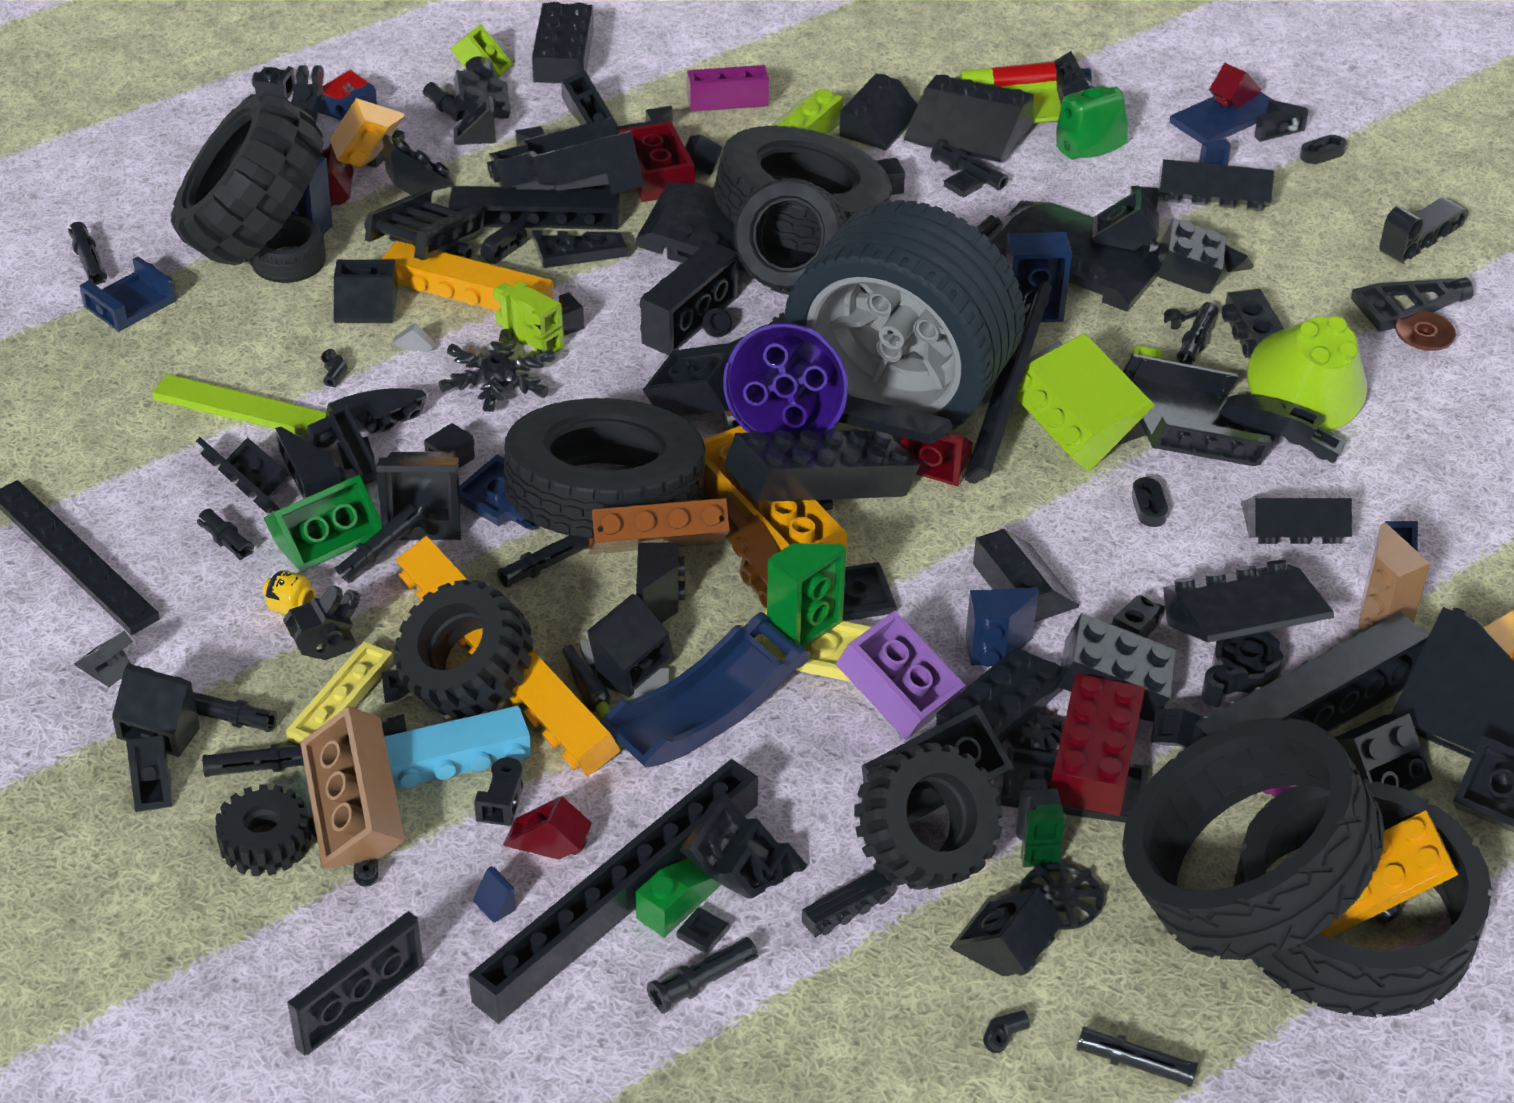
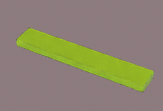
[152,374,326,437]

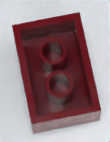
[619,121,695,202]

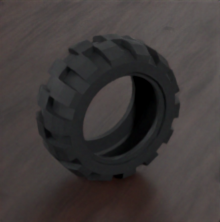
[171,91,324,265]

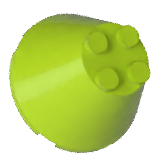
[1247,316,1367,431]

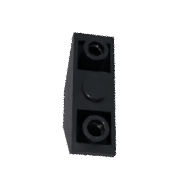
[382,134,455,195]

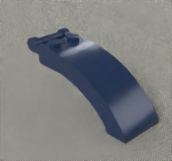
[599,612,810,768]

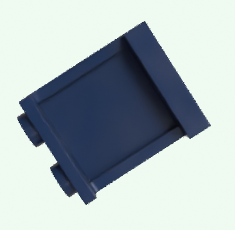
[79,256,176,332]

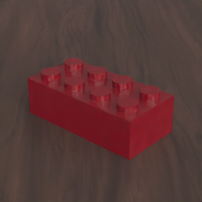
[1050,673,1145,816]

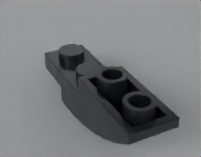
[305,388,426,448]
[1219,395,1347,464]

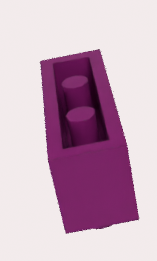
[687,65,769,111]

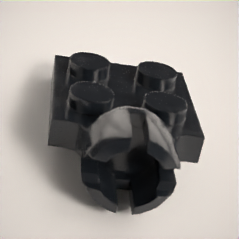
[454,56,511,119]

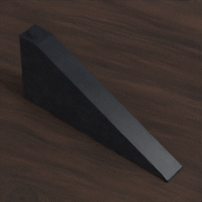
[1391,607,1514,759]

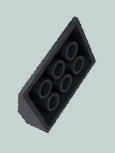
[903,74,1034,163]
[1163,560,1334,643]

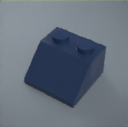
[965,588,1038,667]

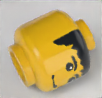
[263,570,315,615]

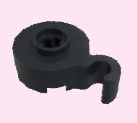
[1201,631,1284,708]

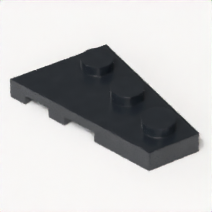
[532,230,627,268]

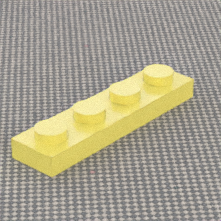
[286,642,394,745]

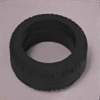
[250,215,326,283]

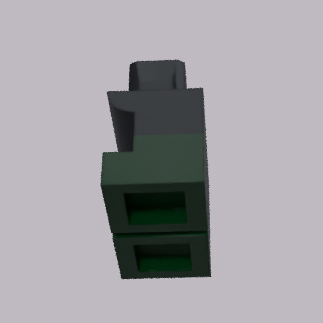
[1016,779,1065,867]

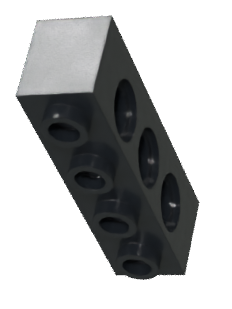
[1221,289,1284,359]

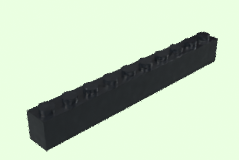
[469,759,758,1024]

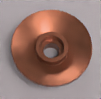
[1395,311,1456,351]

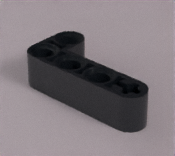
[1379,197,1468,264]

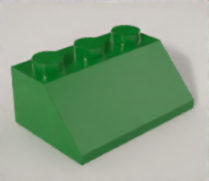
[264,474,382,572]
[767,543,846,648]

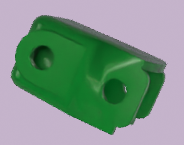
[1056,85,1128,160]

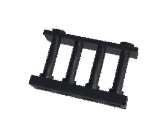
[364,188,486,261]

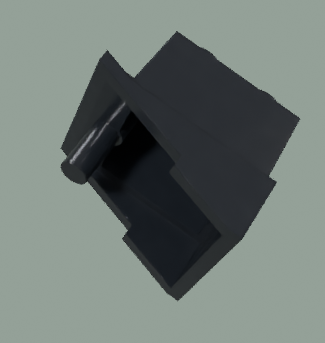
[376,451,461,540]

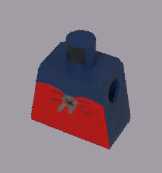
[319,70,378,121]

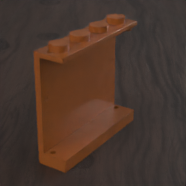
[588,498,729,555]

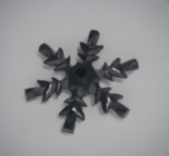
[439,329,555,412]

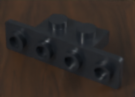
[196,437,289,514]

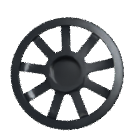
[1020,860,1104,930]

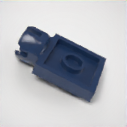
[459,454,540,530]

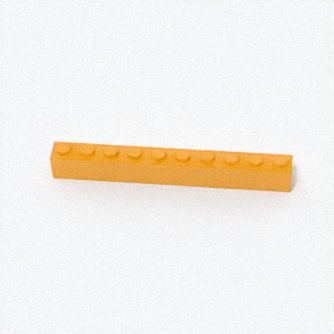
[395,535,621,776]

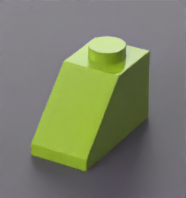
[450,23,513,77]

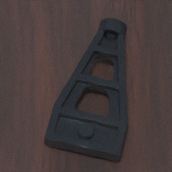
[1351,277,1473,332]

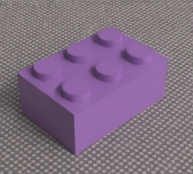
[836,610,966,740]

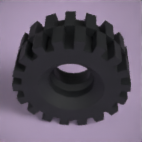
[215,784,312,876]

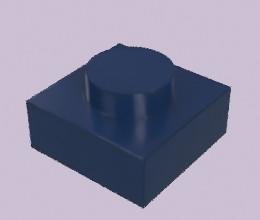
[1199,139,1231,165]

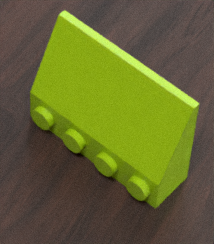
[1016,333,1155,471]

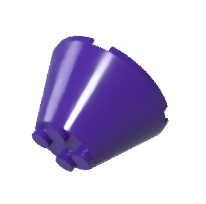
[723,322,849,433]

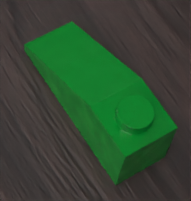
[636,858,721,938]

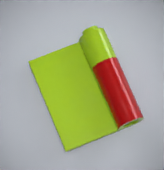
[956,61,1061,123]

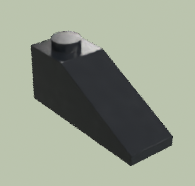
[561,70,618,127]
[275,427,346,499]

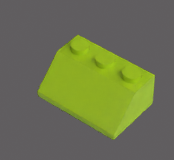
[771,89,843,135]

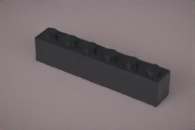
[449,186,620,230]

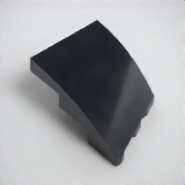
[680,794,808,899]

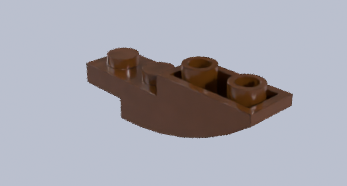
[719,497,779,609]

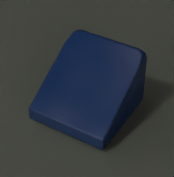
[473,866,516,923]

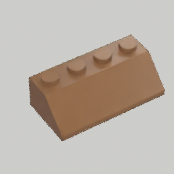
[300,706,405,868]

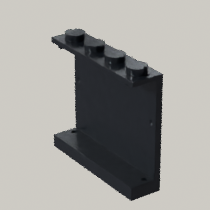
[1123,354,1273,466]

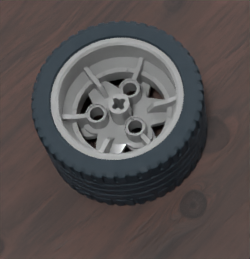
[784,200,1025,438]

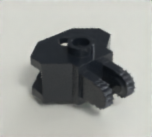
[283,585,360,660]

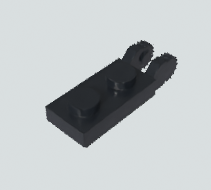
[291,65,325,123]

